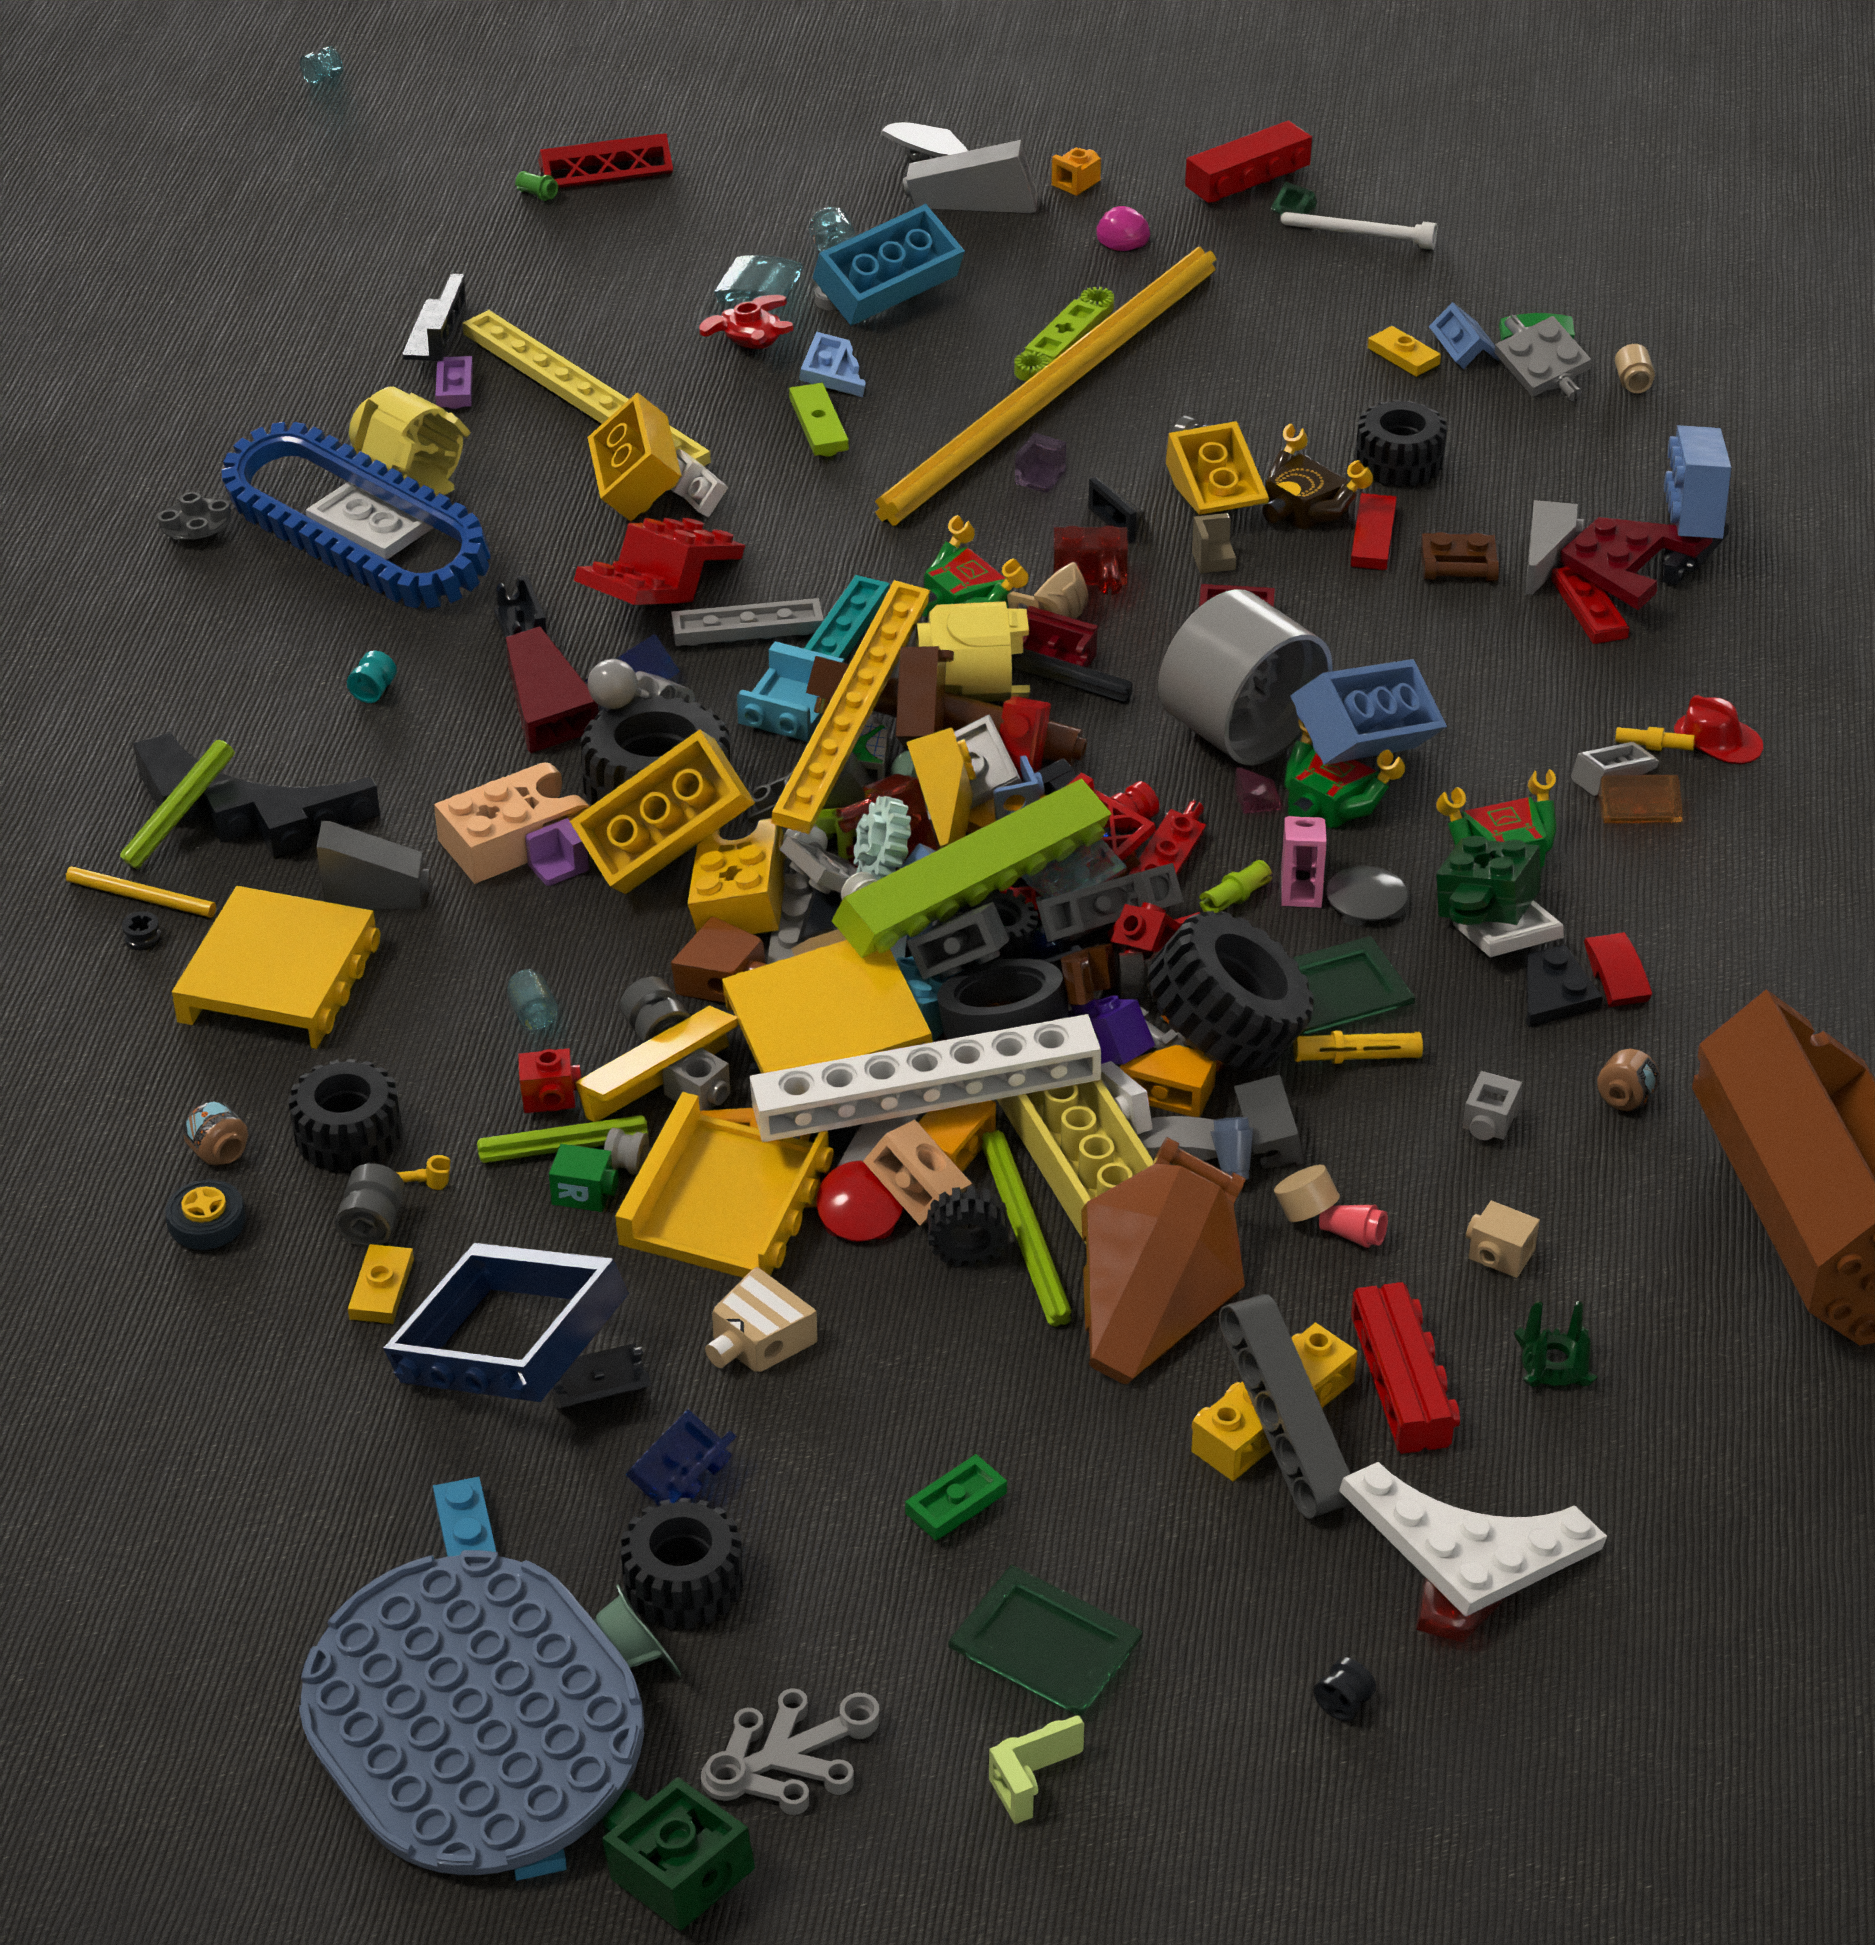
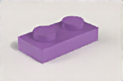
[435,356,473,409]

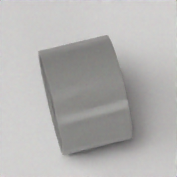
[1158,589,1332,765]

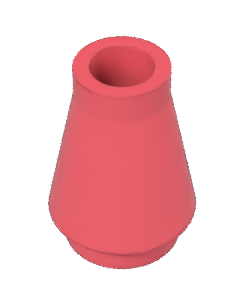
[1319,1205,1388,1248]

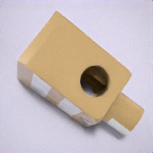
[705,1267,817,1372]

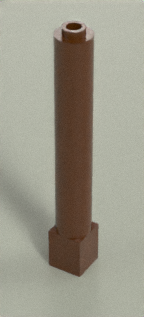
[806,656,1088,767]

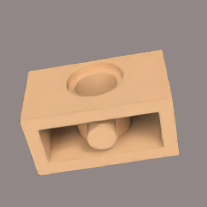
[863,1119,972,1226]

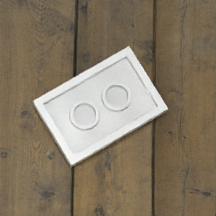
[306,482,434,560]

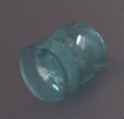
[300,46,343,86]

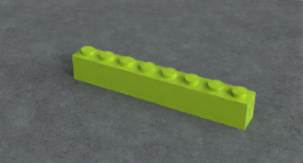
[832,778,1112,958]

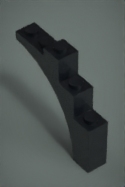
[133,732,380,859]

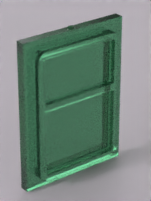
[1293,936,1415,1036]
[948,1564,1143,1716]

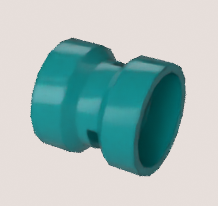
[346,650,397,703]

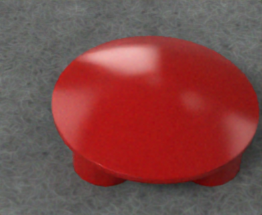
[816,1161,904,1241]

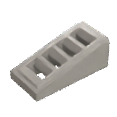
[1571,742,1659,796]

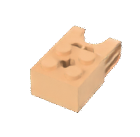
[434,763,590,884]

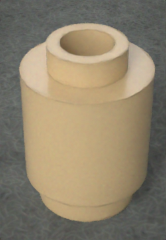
[1615,344,1655,393]

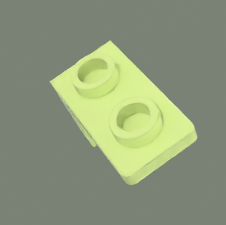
[989,1715,1084,1824]

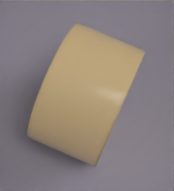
[1274,1165,1340,1222]

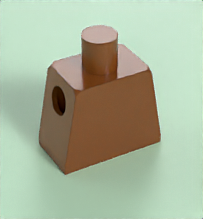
[671,917,768,1003]

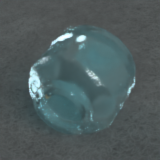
[809,207,855,252]

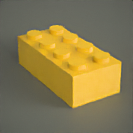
[570,729,755,894]

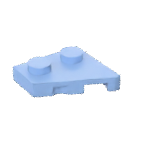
[799,332,866,397]

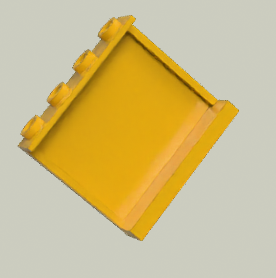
[172,886,380,1049]
[722,940,933,1074]
[615,1092,834,1278]

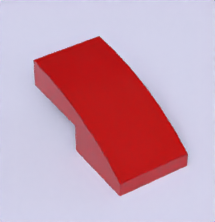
[1584,932,1652,1007]

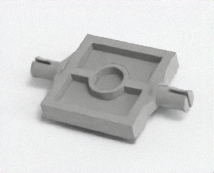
[1495,315,1591,401]

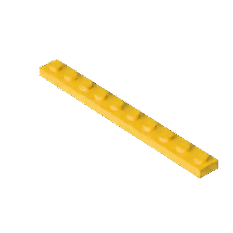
[771,580,930,834]

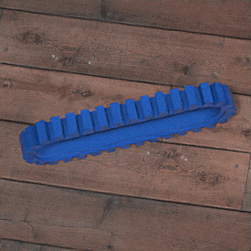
[222,422,491,608]

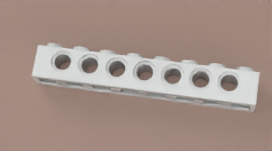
[750,1014,1101,1143]

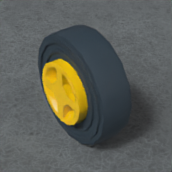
[165,1179,246,1250]

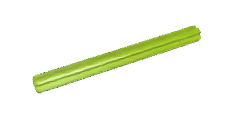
[982,1130,1072,1327]

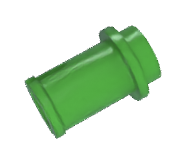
[515,171,558,201]

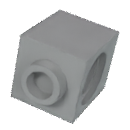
[662,1048,730,1111]

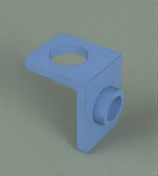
[993,755,1044,821]

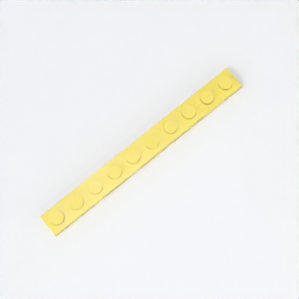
[462,310,711,466]

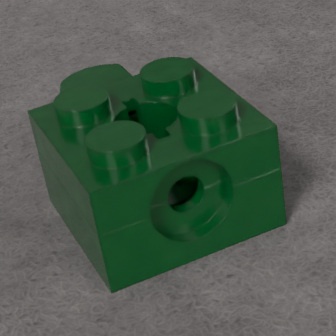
[1436,836,1541,925]
[602,1777,755,1931]

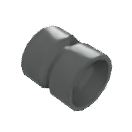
[620,976,691,1043]
[335,1163,405,1247]

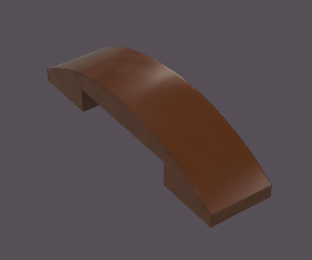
[1061,943,1119,1005]

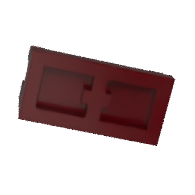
[1023,606,1098,668]

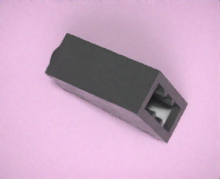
[317,821,432,909]

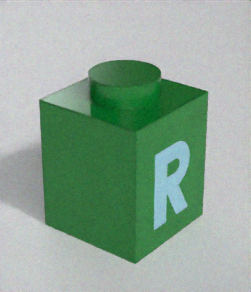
[549,1144,619,1212]

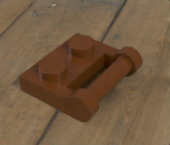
[1421,532,1499,581]

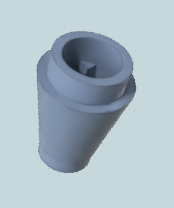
[1210,1117,1253,1179]

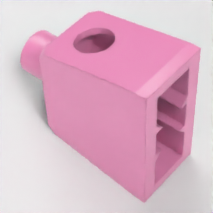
[1281,816,1326,908]

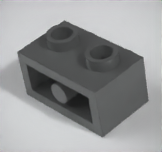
[906,902,1009,980]

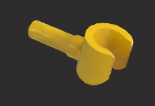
[396,1155,450,1190]

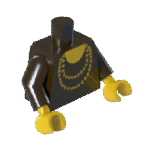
[1262,424,1373,529]

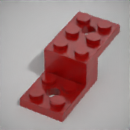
[573,518,745,605]

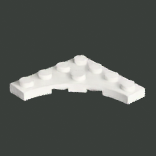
[1339,1462,1607,1617]

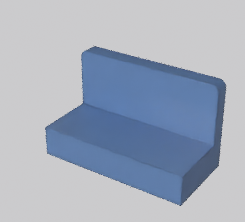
[1429,302,1500,369]

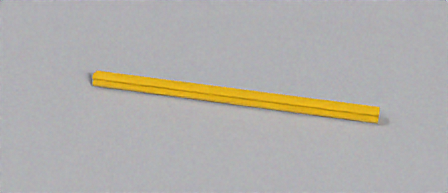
[875,247,1217,526]

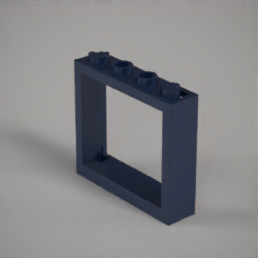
[383,1243,629,1402]

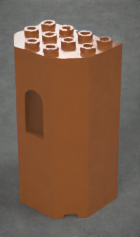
[1692,989,1875,1345]

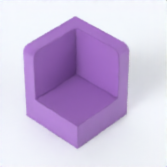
[525,818,589,886]

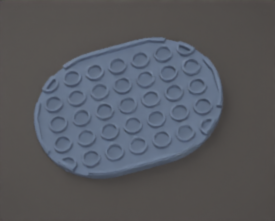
[299,1550,644,1875]

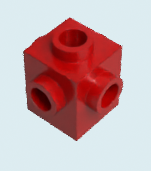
[1111,902,1181,965]
[518,1048,582,1113]

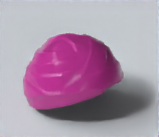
[1096,206,1150,251]

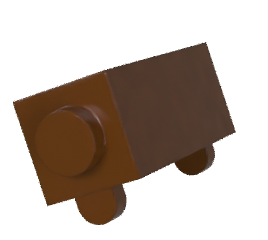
[896,646,954,750]

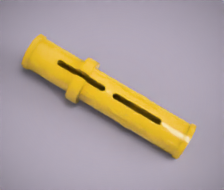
[1293,1031,1423,1064]

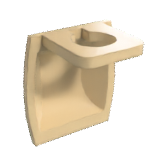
[1007,562,1088,619]

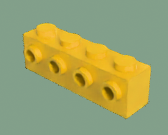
[1191,1322,1358,1481]

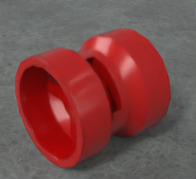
[1110,781,1160,833]

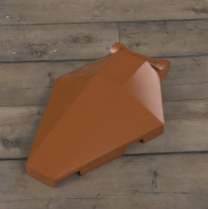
[1081,1137,1246,1384]

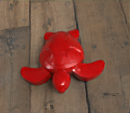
[699,295,794,349]

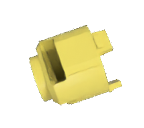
[349,387,471,496]
[916,601,1030,702]

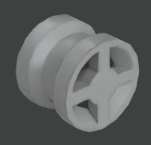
[604,1128,649,1175]

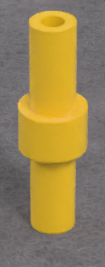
[1615,727,1695,751]

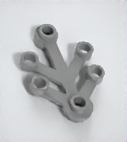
[701,1688,879,1815]

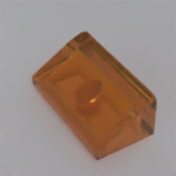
[1598,775,1683,823]

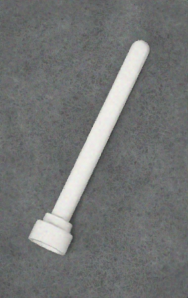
[1281,212,1437,250]

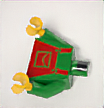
[921,515,1029,617]
[1284,719,1405,828]
[1436,769,1557,872]

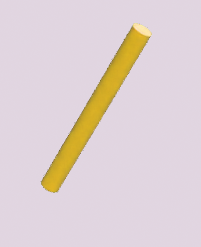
[66,866,216,918]

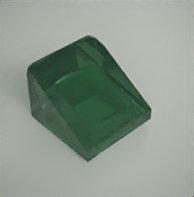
[1271,182,1318,214]

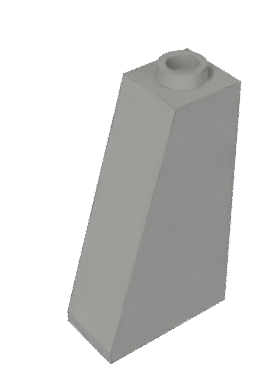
[903,140,1038,213]

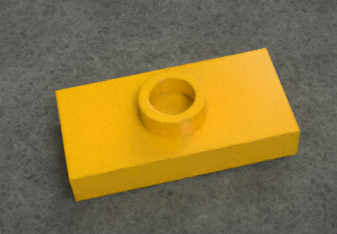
[1367,326,1441,377]
[348,1244,414,1324]

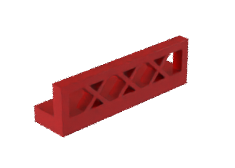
[538,133,673,188]

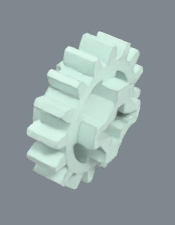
[853,796,911,880]

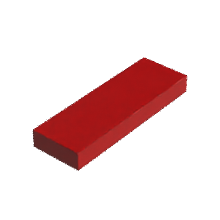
[1350,493,1397,570]
[1551,567,1629,644]

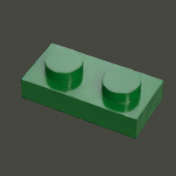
[905,1454,1007,1541]

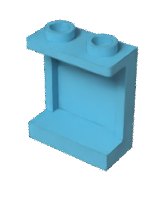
[737,641,844,742]

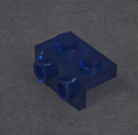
[626,1409,737,1507]

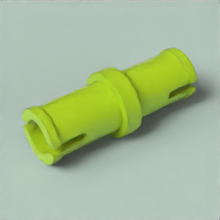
[1199,860,1272,913]

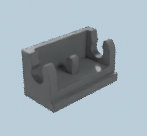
[1234,1074,1305,1168]

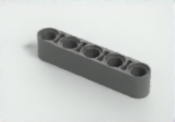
[1219,1294,1352,1519]

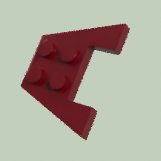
[1561,517,1713,610]

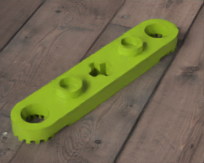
[1014,287,1114,381]

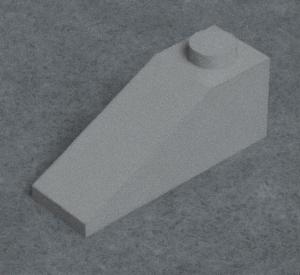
[1525,500,1584,595]

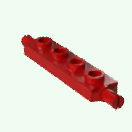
[1107,800,1206,940]

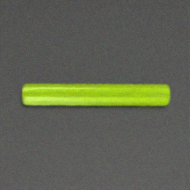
[120,740,235,869]
[477,1115,648,1163]

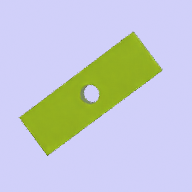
[789,383,849,456]

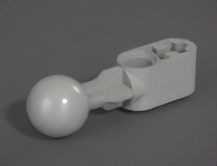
[588,659,695,709]

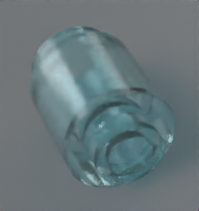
[507,969,558,1030]

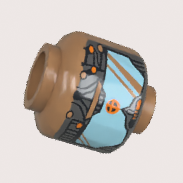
[1597,1048,1660,1112]
[183,1101,248,1166]

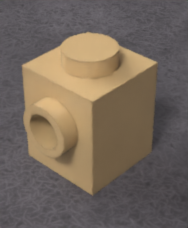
[1466,1200,1540,1278]

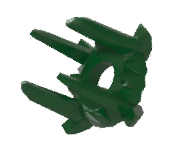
[1514,1301,1598,1387]

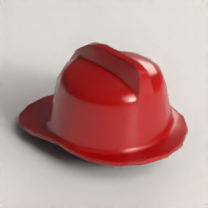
[1674,695,1764,764]

